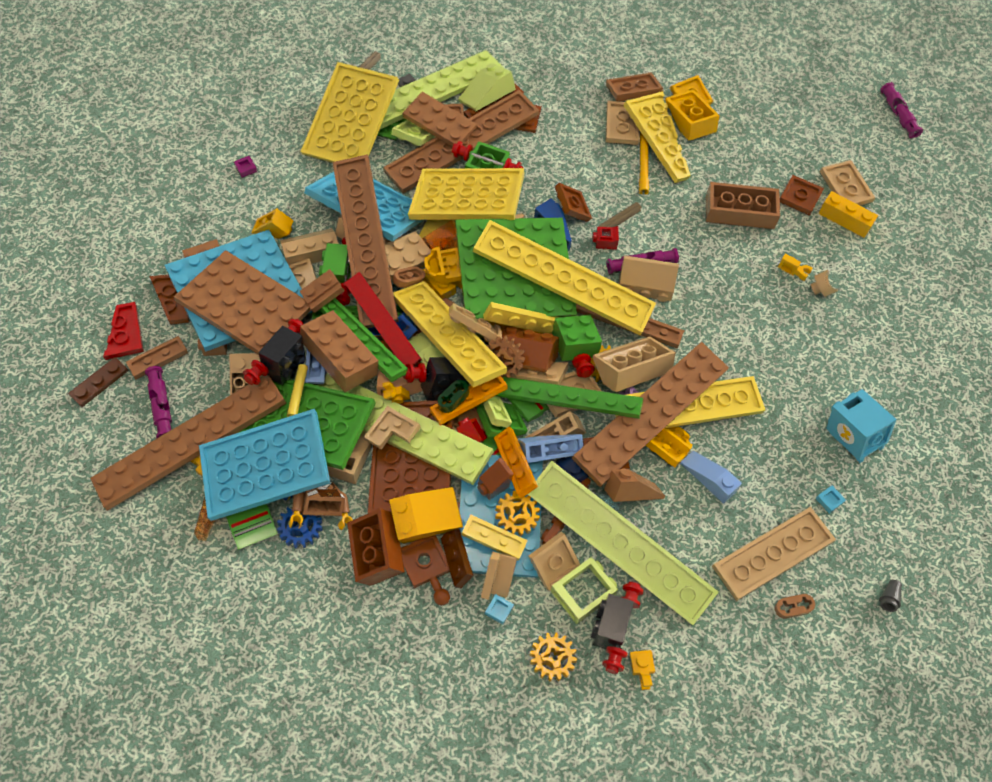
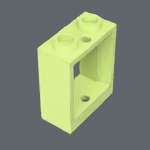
[551,557,618,624]

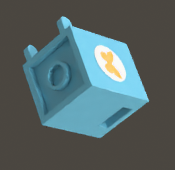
[826,389,897,463]

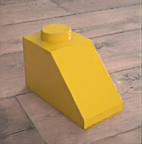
[251,208,294,239]

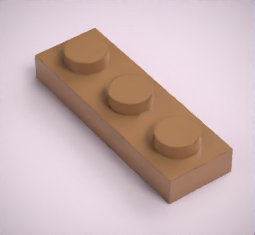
[126,336,188,380]

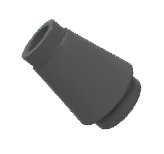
[879,580,902,612]

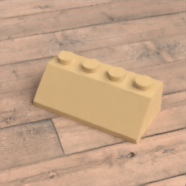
[593,336,676,392]

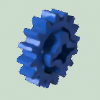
[277,507,323,549]

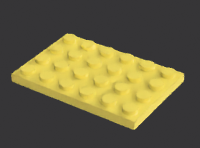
[300,62,399,163]
[408,168,525,220]

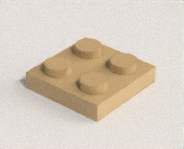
[528,532,580,591]

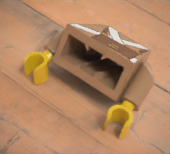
[289,481,353,530]

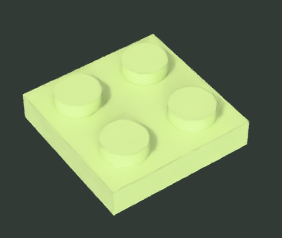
[391,120,435,146]

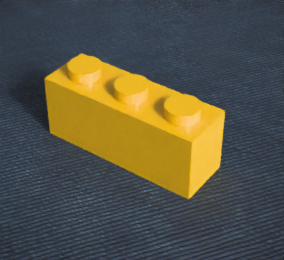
[818,191,878,238]

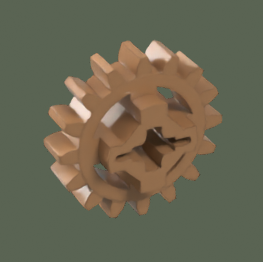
[486,336,525,378]

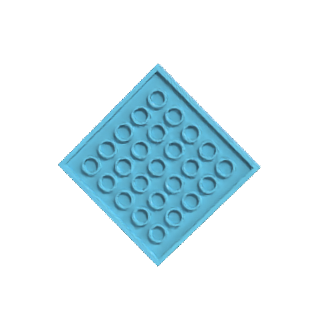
[165,230,312,352]

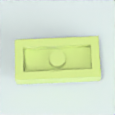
[483,396,512,428]

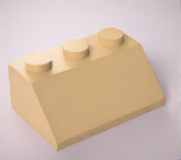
[280,228,338,265]
[618,256,679,302]

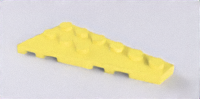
[623,91,690,183]

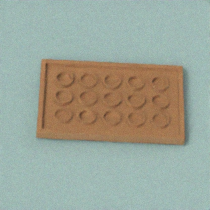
[174,250,311,355]

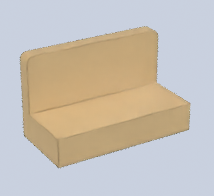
[481,552,517,600]

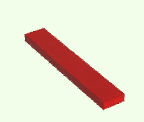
[344,272,422,367]

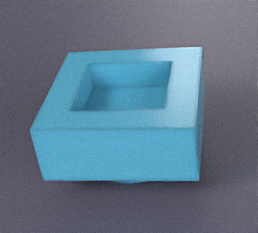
[815,485,846,514]
[485,594,514,624]

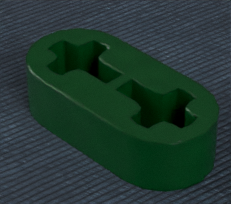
[437,380,469,413]

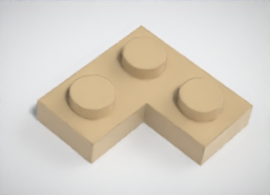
[364,406,421,450]

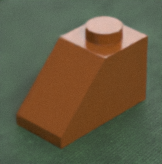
[477,457,514,500]

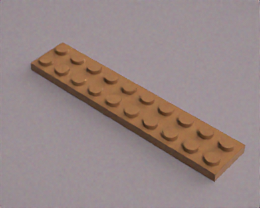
[383,90,539,194]
[333,154,399,329]
[572,342,729,487]
[90,375,286,511]

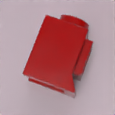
[592,226,619,250]
[456,417,488,442]

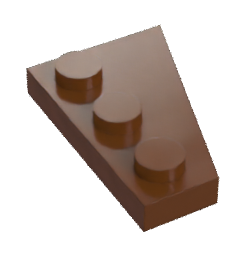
[149,274,189,325]

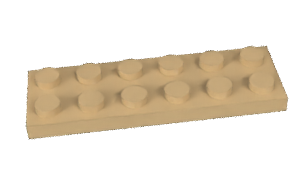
[712,507,836,602]

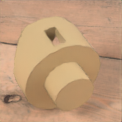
[810,269,838,297]

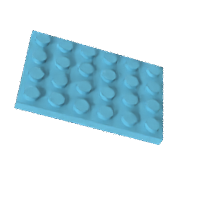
[304,172,423,242]
[199,409,330,521]
[459,455,543,578]

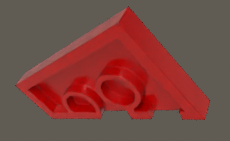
[103,302,144,360]

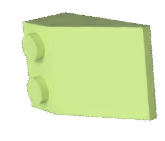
[458,63,516,111]

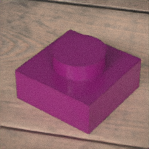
[234,156,257,178]

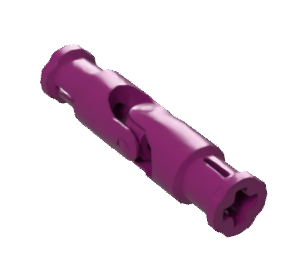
[880,82,923,138]
[606,248,679,275]
[145,366,172,439]

